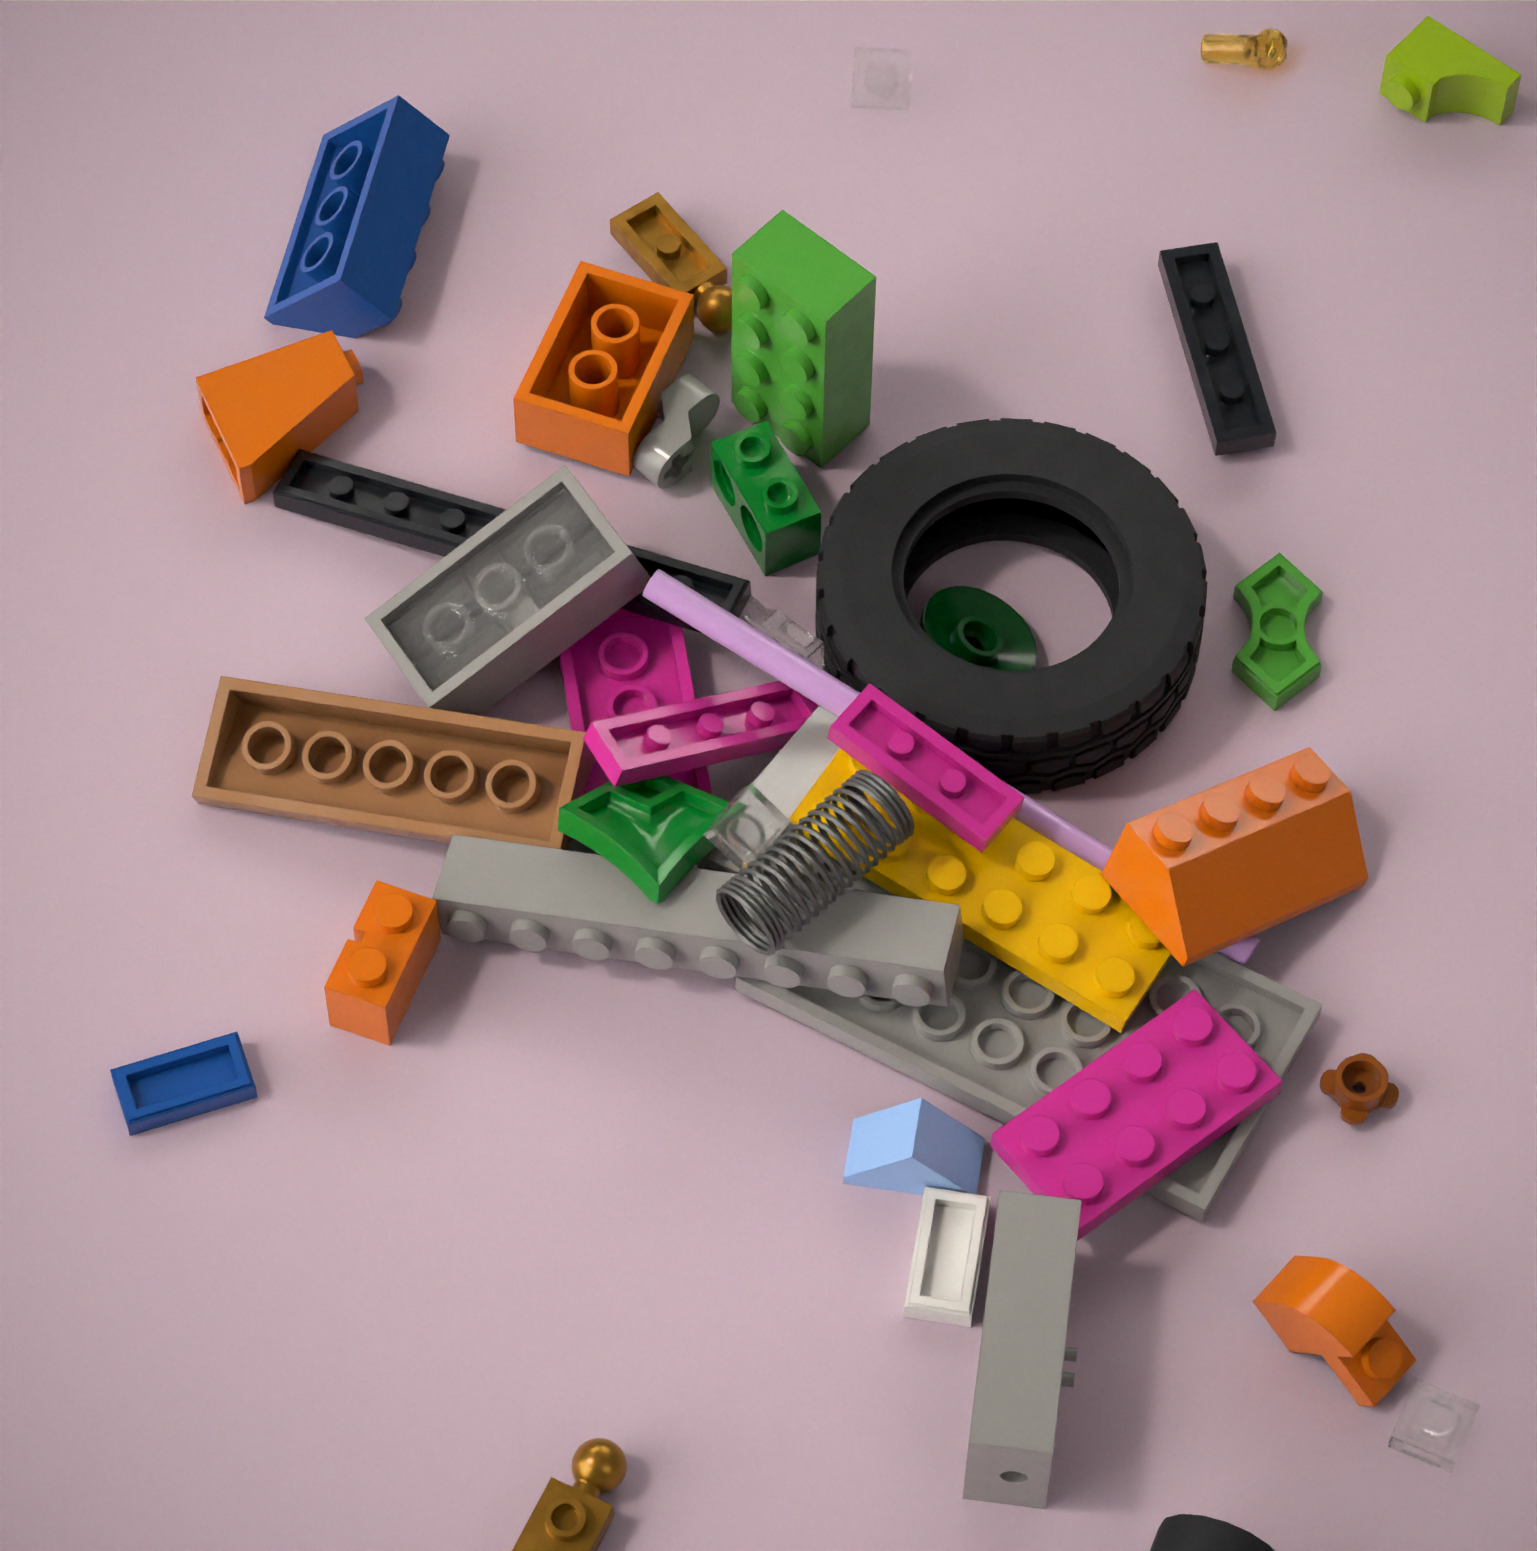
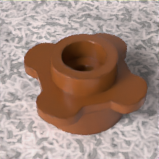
[1320,1053,1399,1125]

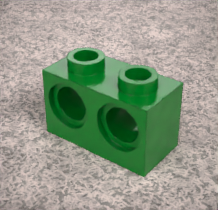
[711,421,821,576]

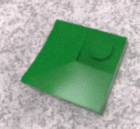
[558,775,742,904]

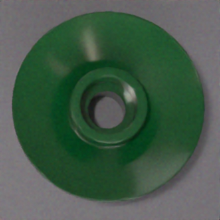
[920,586,1037,671]

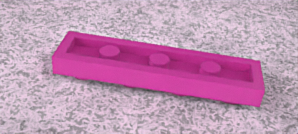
[583,681,818,787]

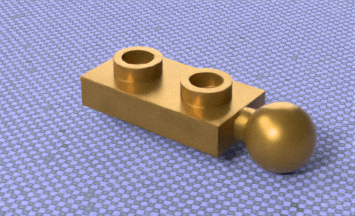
[610,192,732,333]
[512,1438,627,1551]

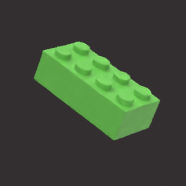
[731,209,876,469]

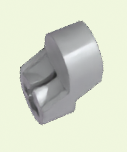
[632,374,720,489]

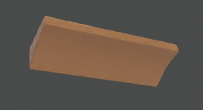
[192,676,596,850]

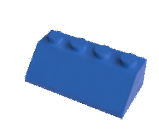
[264,95,450,338]

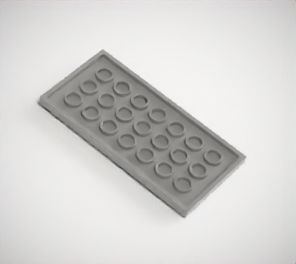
[735,853,1323,1222]

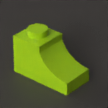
[1379,16,1522,125]

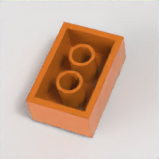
[513,261,694,477]

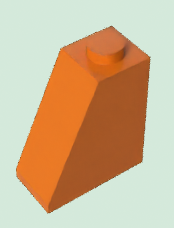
[195,330,364,504]

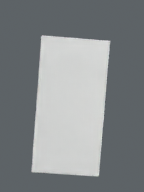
[904,1186,991,1327]

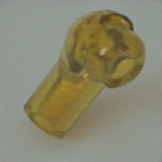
[1200,28,1288,70]

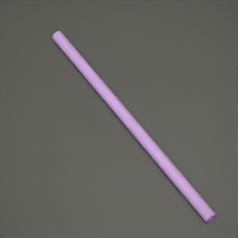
[643,569,1260,966]

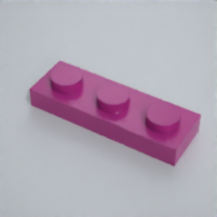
[827,683,1025,853]

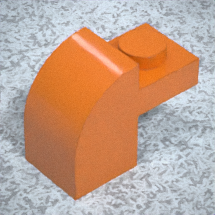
[1252,1255,1417,1407]

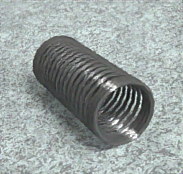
[716,770,914,956]

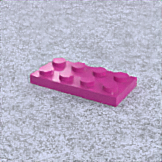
[559,608,712,796]
[990,989,1283,1241]

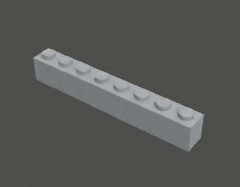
[432,834,964,1007]

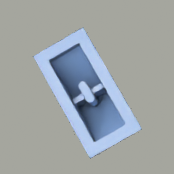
[843,1098,985,1195]

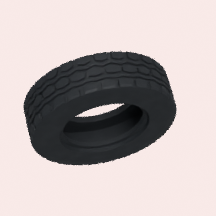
[815,418,1208,794]

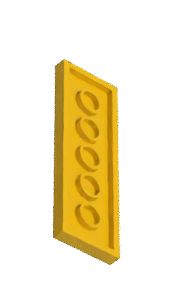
[787,748,1172,1033]

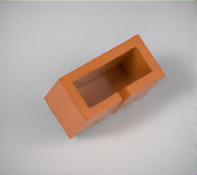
[324,880,441,1046]

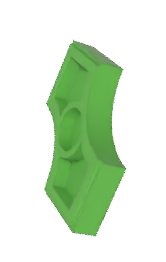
[1231,552,1323,711]

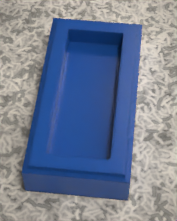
[110,1032,258,1136]

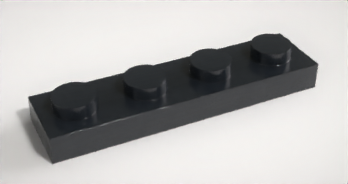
[1158,242,1276,456]

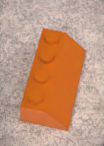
[1101,747,1368,967]

